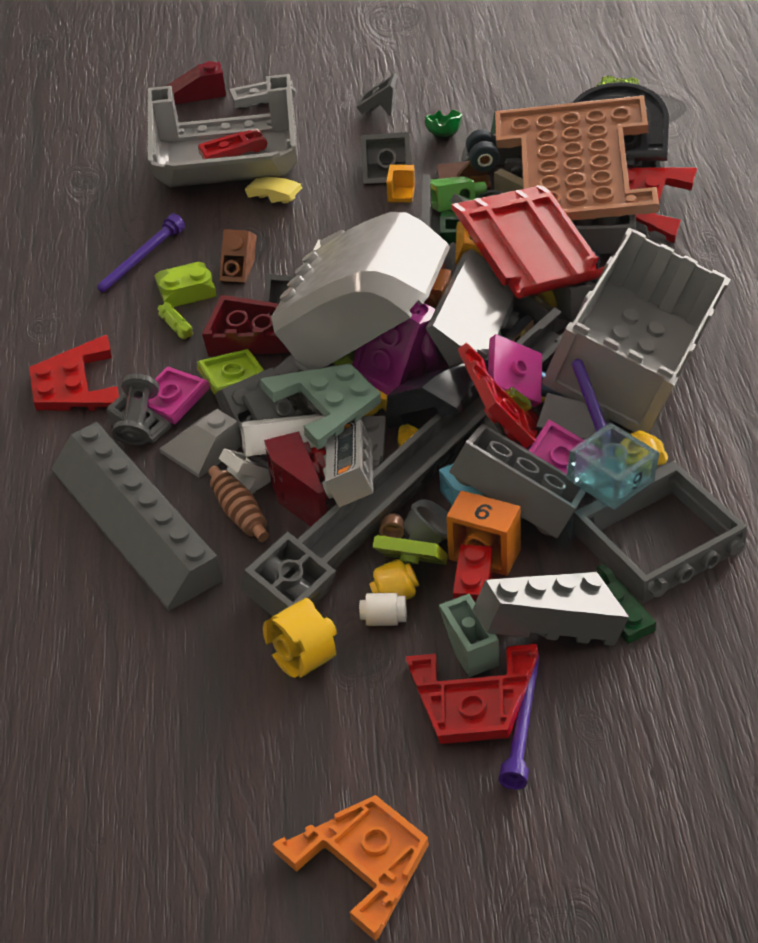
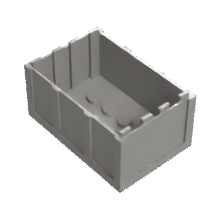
[542,228,731,433]

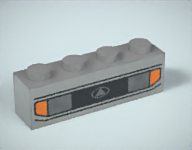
[323,418,373,507]

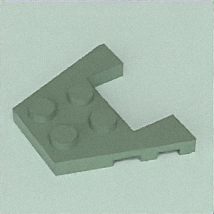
[260,364,381,449]

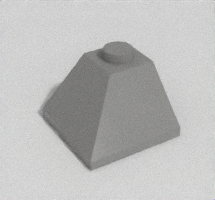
[160,409,242,478]

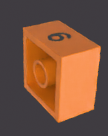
[446,490,521,576]

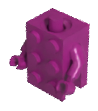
[352,302,448,395]

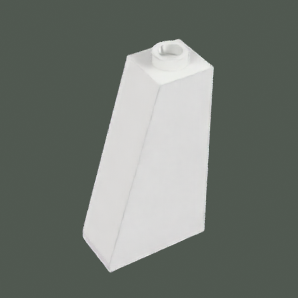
[240,414,327,456]

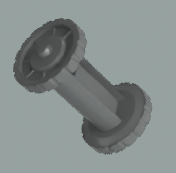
[112,374,160,446]

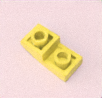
[245,177,302,204]

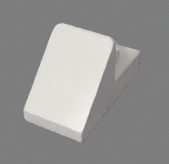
[219,448,271,494]

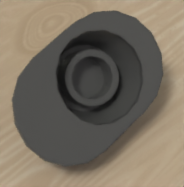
[403,499,448,545]

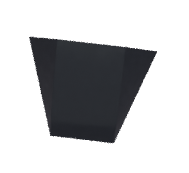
[386,360,488,428]

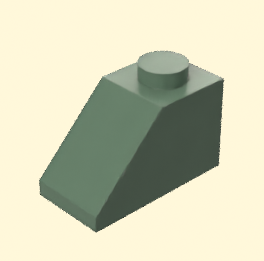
[439,594,499,677]

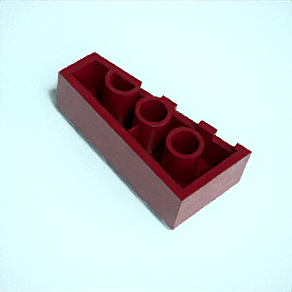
[202,295,290,356]

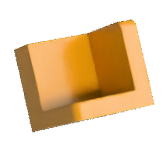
[386,165,415,202]

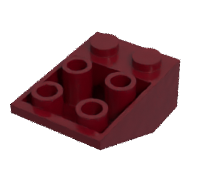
[264,431,330,527]

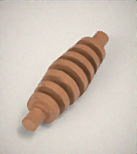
[208,465,269,542]

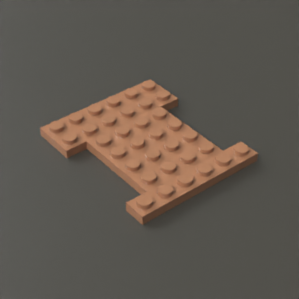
[495,95,659,220]

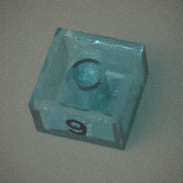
[566,422,660,510]

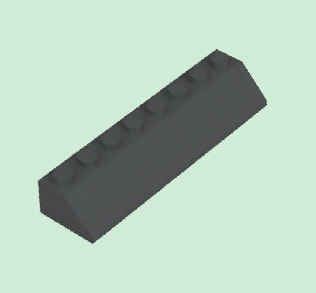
[51,422,222,611]

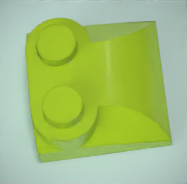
[154,262,217,307]

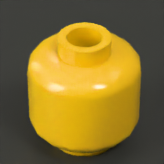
[369,559,420,600]

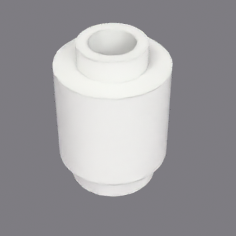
[359,593,407,626]

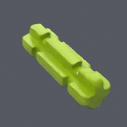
[157,302,193,339]

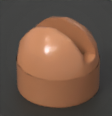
[379,513,405,538]

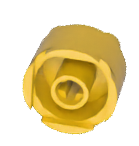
[263,598,337,678]

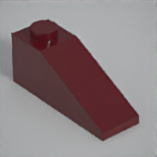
[166,61,226,104]

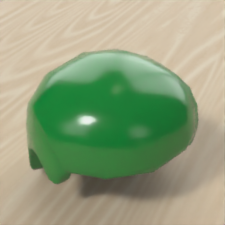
[424,109,463,137]

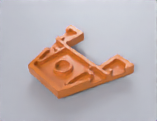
[273,795,429,941]

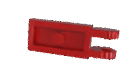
[198,129,268,159]

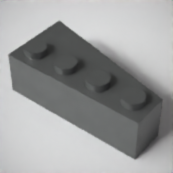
[473,572,629,646]

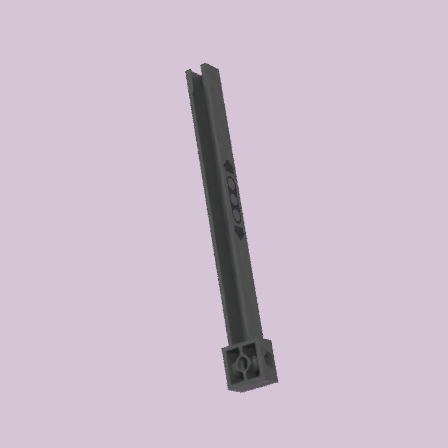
[241,307,564,616]

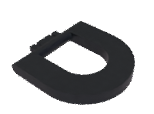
[572,82,669,168]

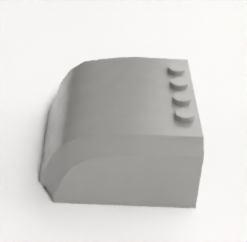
[148,74,298,188]
[271,212,450,370]

